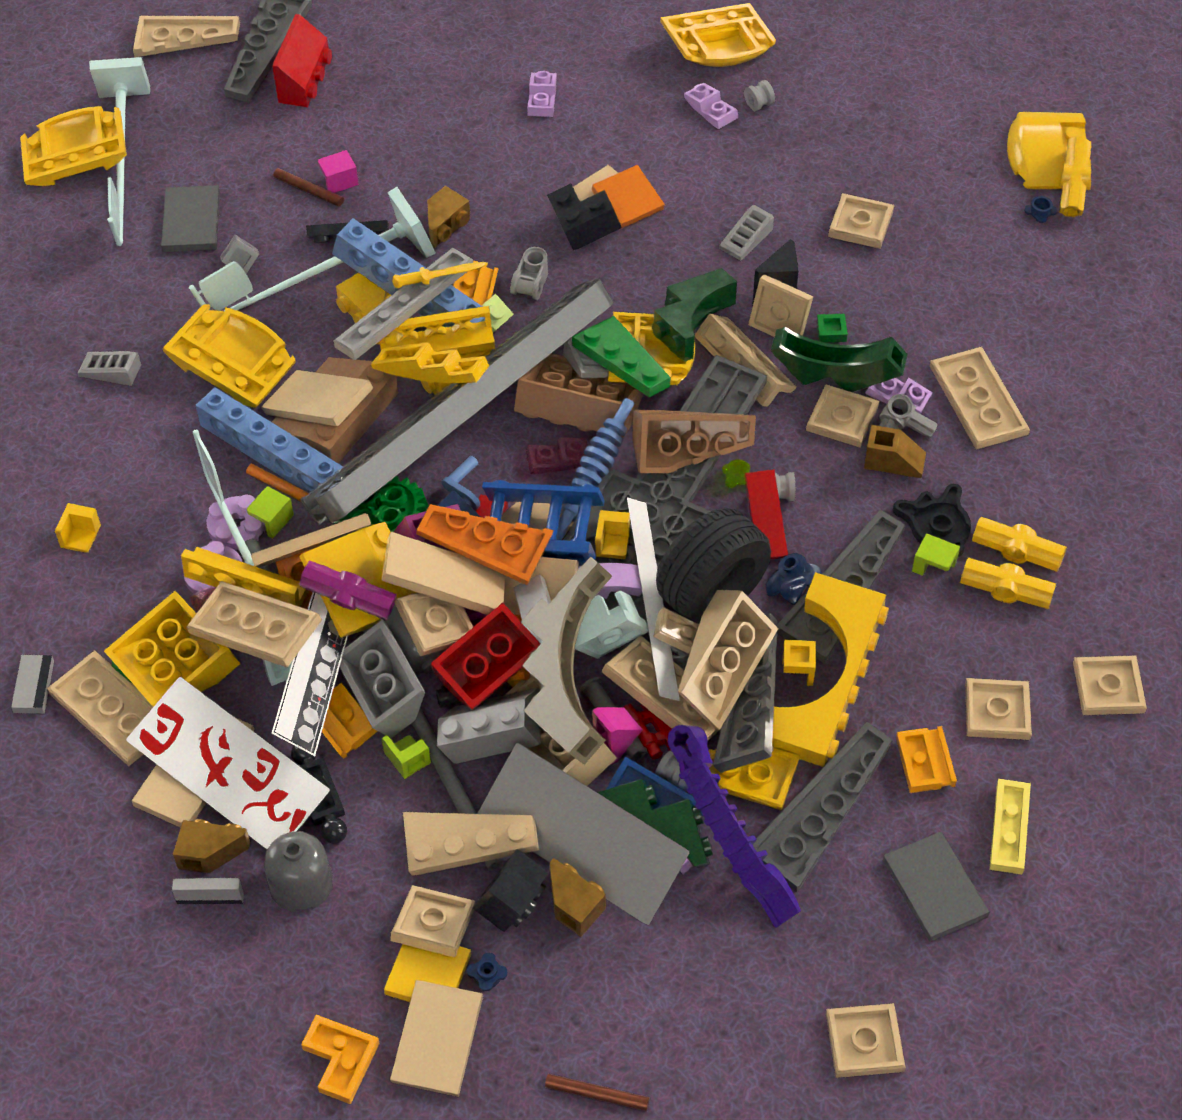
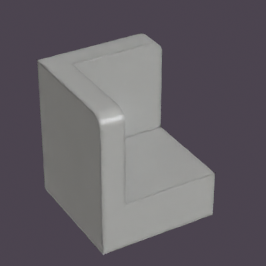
[220,235,259,274]

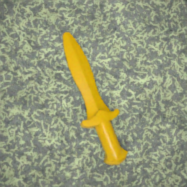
[392,262,488,288]

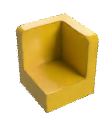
[55,503,101,553]
[595,510,630,559]
[782,640,816,686]

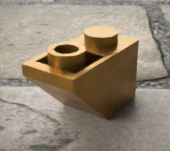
[427,185,470,248]
[864,425,926,478]
[173,819,250,873]
[550,858,606,937]

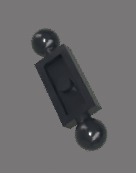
[291,745,347,844]

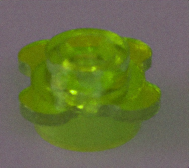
[722,459,750,488]

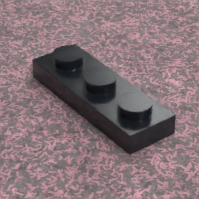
[306,220,389,243]

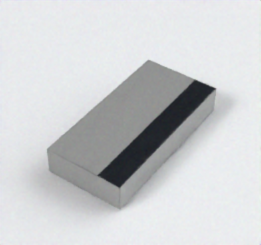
[11,655,54,714]
[172,878,244,904]

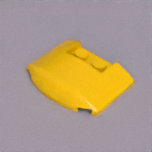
[660,3,776,67]
[20,106,127,186]
[1007,112,1091,190]
[163,304,296,408]
[608,312,695,385]

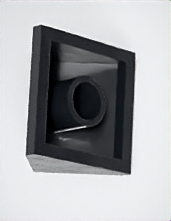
[752,239,799,306]

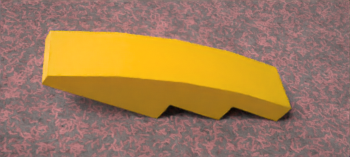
[371,342,489,384]

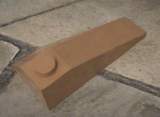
[632,410,756,473]

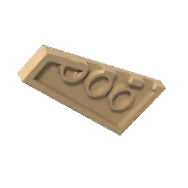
[133,16,240,57]
[403,812,539,876]

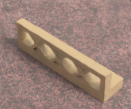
[695,314,796,407]

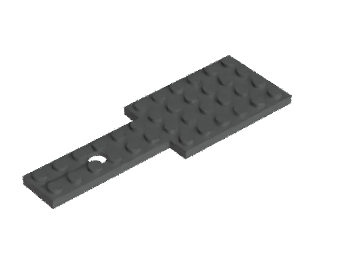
[563,355,767,651]

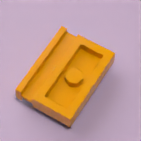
[453,260,499,306]
[322,683,378,759]
[896,726,957,793]

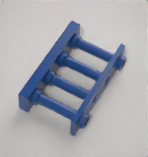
[482,480,605,565]

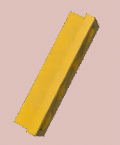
[379,306,495,355]
[181,547,309,607]

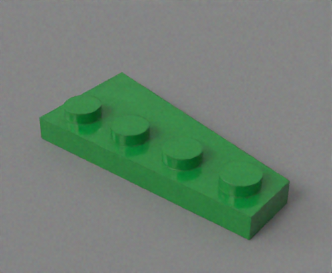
[572,316,671,397]

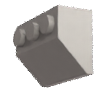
[340,620,425,738]
[437,687,541,763]

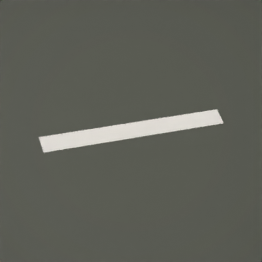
[627,497,680,701]

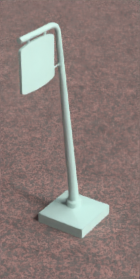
[89,57,150,246]
[189,187,436,312]
[193,430,292,686]

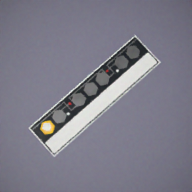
[272,592,348,756]

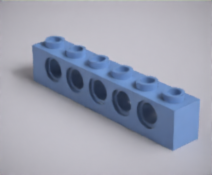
[332,218,485,327]
[196,387,343,493]

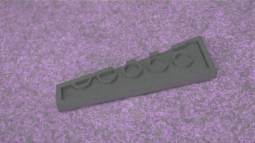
[224,0,312,103]
[777,510,905,664]
[713,613,778,773]
[753,722,892,893]

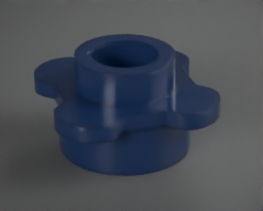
[1024,196,1057,223]
[467,953,508,991]

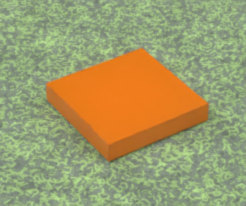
[591,165,665,230]

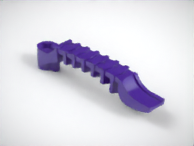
[668,725,801,928]

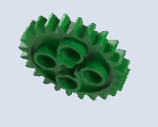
[333,475,429,532]

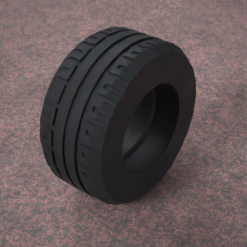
[656,508,771,624]

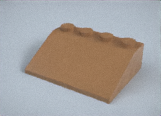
[514,353,643,438]
[272,357,398,464]

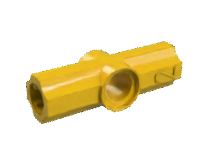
[1059,136,1091,217]
[972,517,1067,572]
[960,558,1056,609]

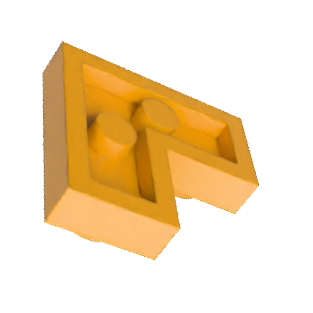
[301,1015,380,1104]

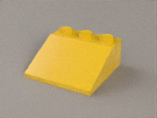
[299,522,418,638]
[104,591,240,707]

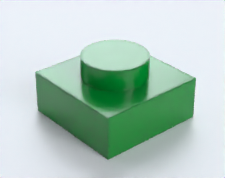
[816,314,848,343]

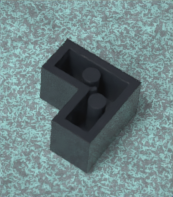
[547,184,622,250]
[472,849,548,932]

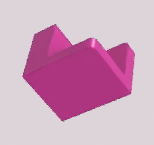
[318,150,359,193]

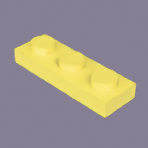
[989,779,1031,875]

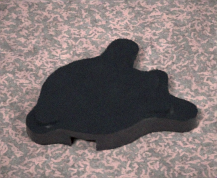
[893,484,971,557]

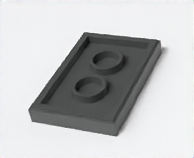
[161,185,220,252]
[883,832,990,942]

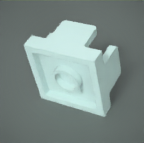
[575,590,649,659]

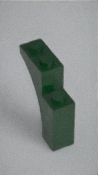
[652,268,737,362]
[771,327,908,392]
[597,779,713,868]

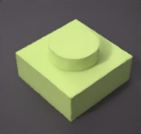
[482,294,514,332]

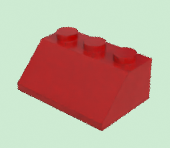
[272,14,332,108]
[431,602,541,711]

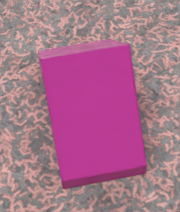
[592,707,643,765]

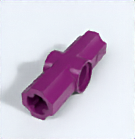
[299,560,397,620]

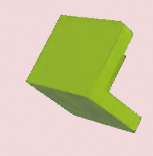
[247,486,294,539]
[912,533,960,576]
[382,735,431,779]

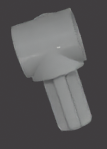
[879,394,937,438]

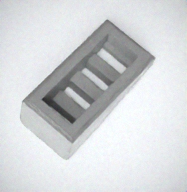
[719,205,774,261]
[563,337,608,379]
[78,351,141,386]

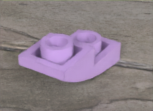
[527,71,557,117]
[684,83,738,129]
[865,378,932,413]
[578,563,642,599]

